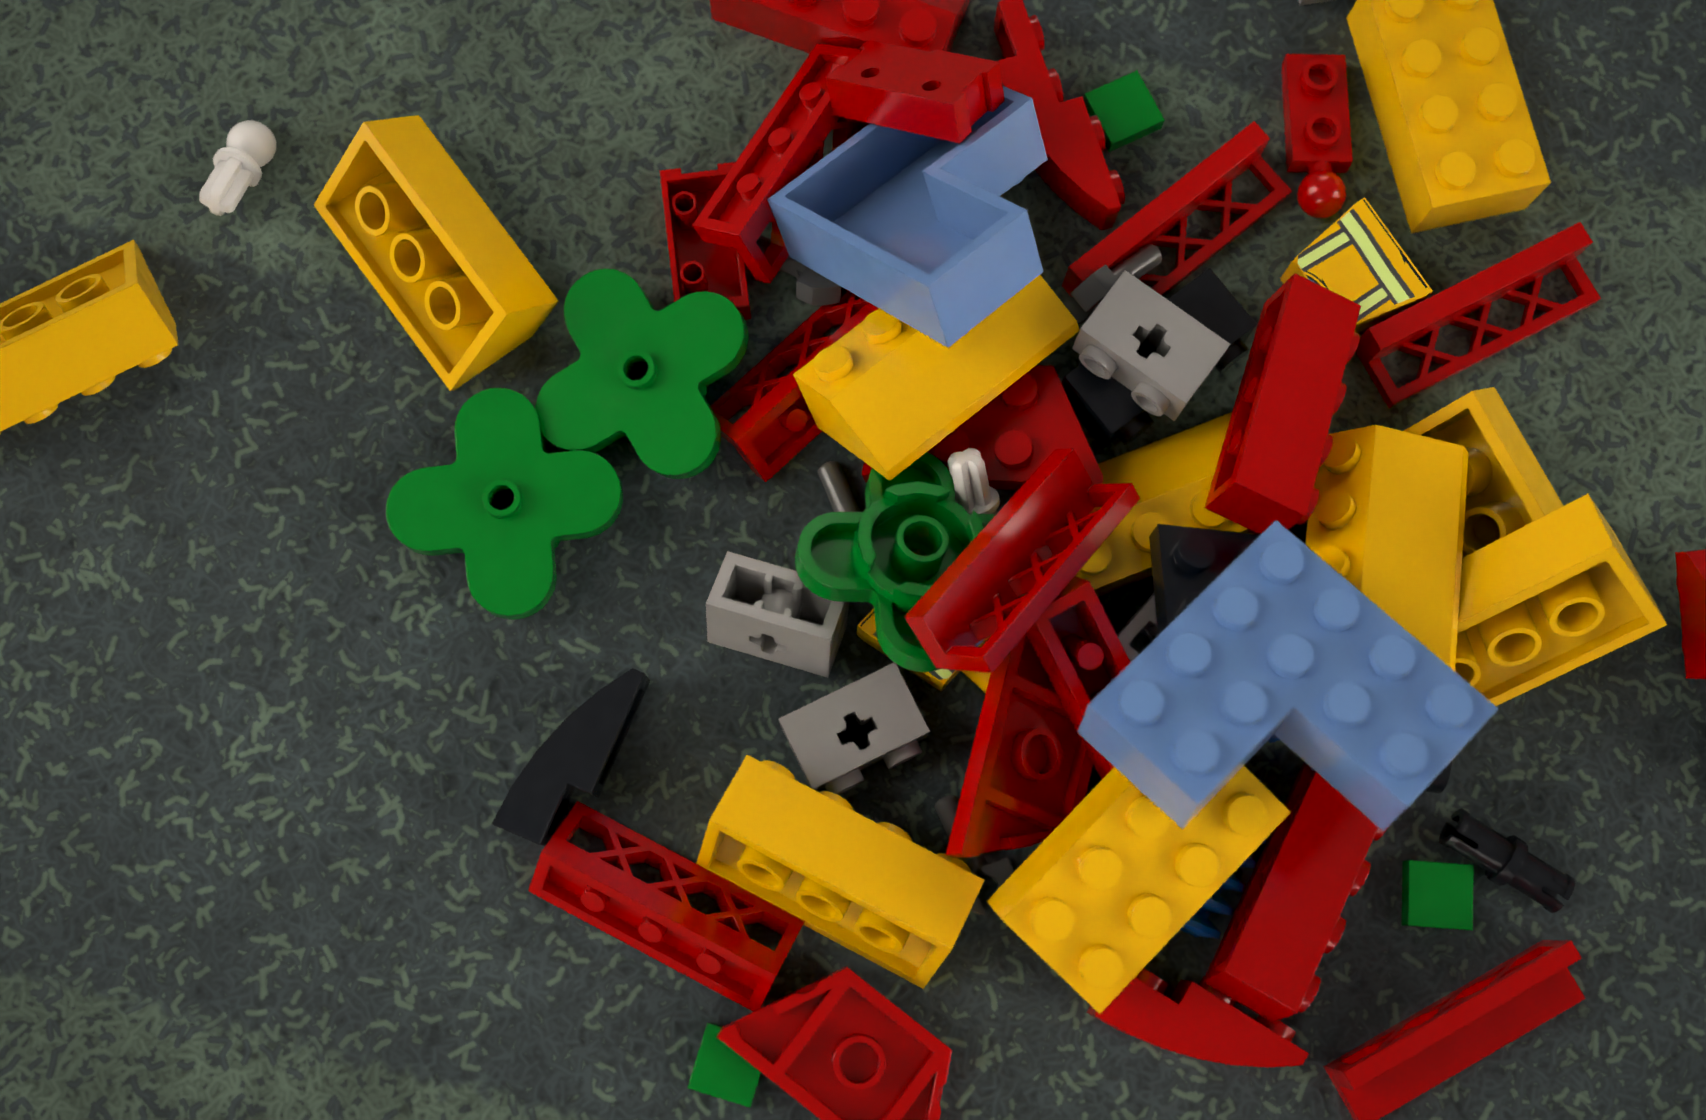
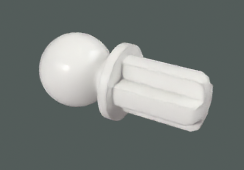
[199,120,276,216]
[947,448,1000,515]

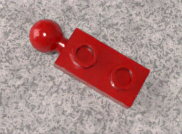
[1282,54,1353,219]

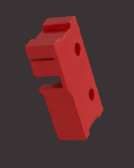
[825,40,1005,144]
[659,162,751,320]

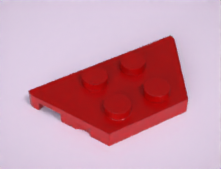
[862,365,1104,490]
[945,634,1093,858]
[717,966,952,1120]

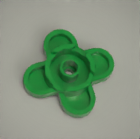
[535,269,749,479]
[386,388,623,620]
[795,452,995,672]

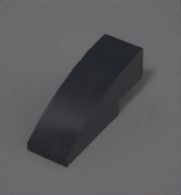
[492,668,650,846]

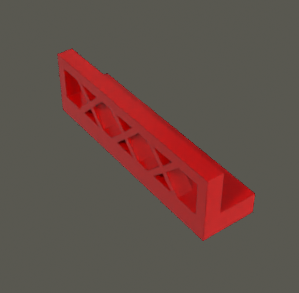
[692,43,870,284]
[1062,121,1292,298]
[1356,222,1601,408]
[710,287,879,482]
[904,448,1140,673]
[528,801,805,1011]
[1323,940,1586,1120]

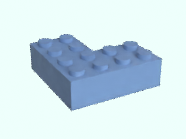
[767,86,1048,348]
[1077,520,1498,831]

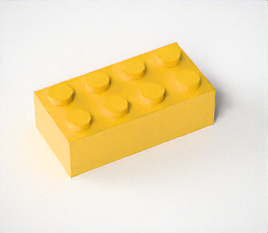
[1347,0,1551,234]
[987,766,1291,1014]

